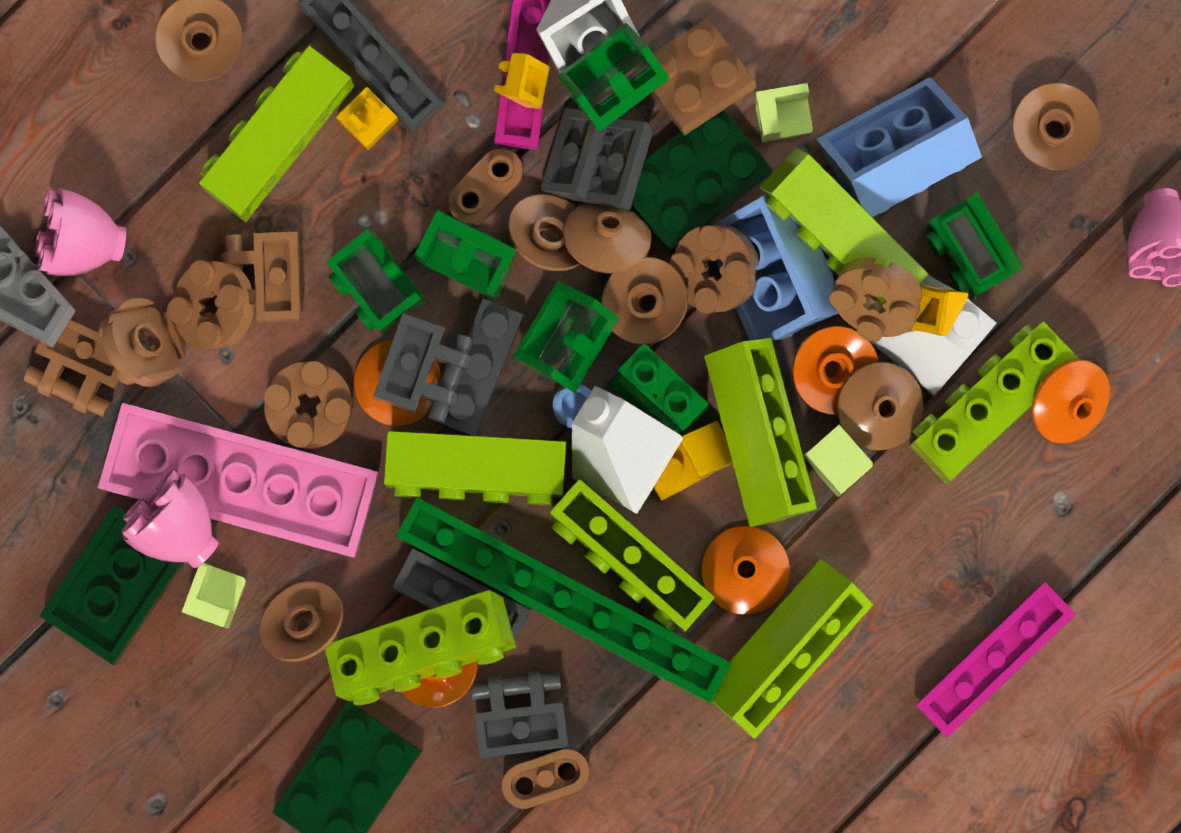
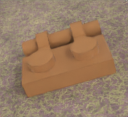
[220,231,302,323]
[23,320,121,418]

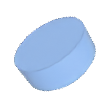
[553,384,591,429]

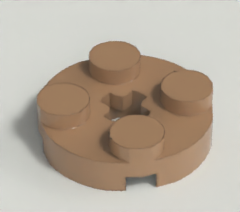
[669,224,759,314]
[829,257,922,342]
[167,260,254,349]
[98,298,186,387]
[264,361,353,450]

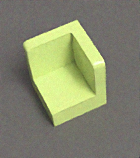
[754,83,813,142]
[804,425,873,497]
[182,563,246,629]

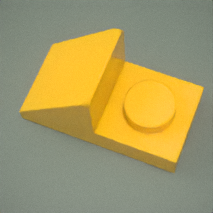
[653,421,732,502]

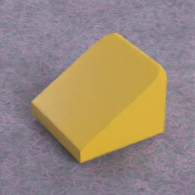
[911,285,968,336]

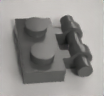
[373,313,473,423]
[471,669,569,758]

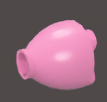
[34,188,126,276]
[1126,188,1181,287]
[122,469,219,568]

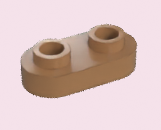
[448,149,523,226]
[502,749,589,809]

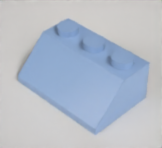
[816,77,982,217]
[715,195,839,343]

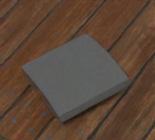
[541,108,654,210]

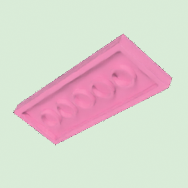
[98,403,379,558]

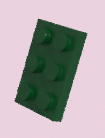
[631,110,773,253]
[39,504,185,665]
[272,701,423,833]

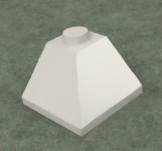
[536,0,640,73]
[869,275,996,396]
[572,386,683,514]

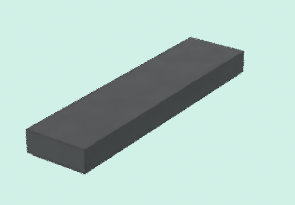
[297,0,445,135]

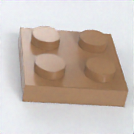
[636,18,757,136]

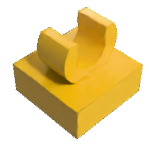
[494,53,550,109]
[336,87,399,150]

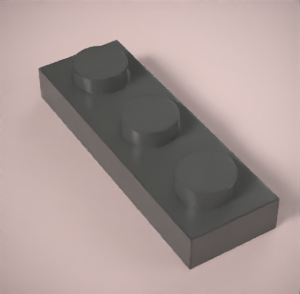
[433,298,524,436]
[392,548,532,641]

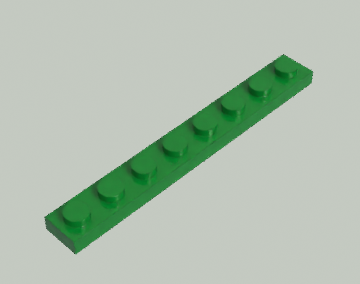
[396,497,732,705]

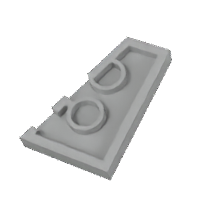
[0,225,76,348]

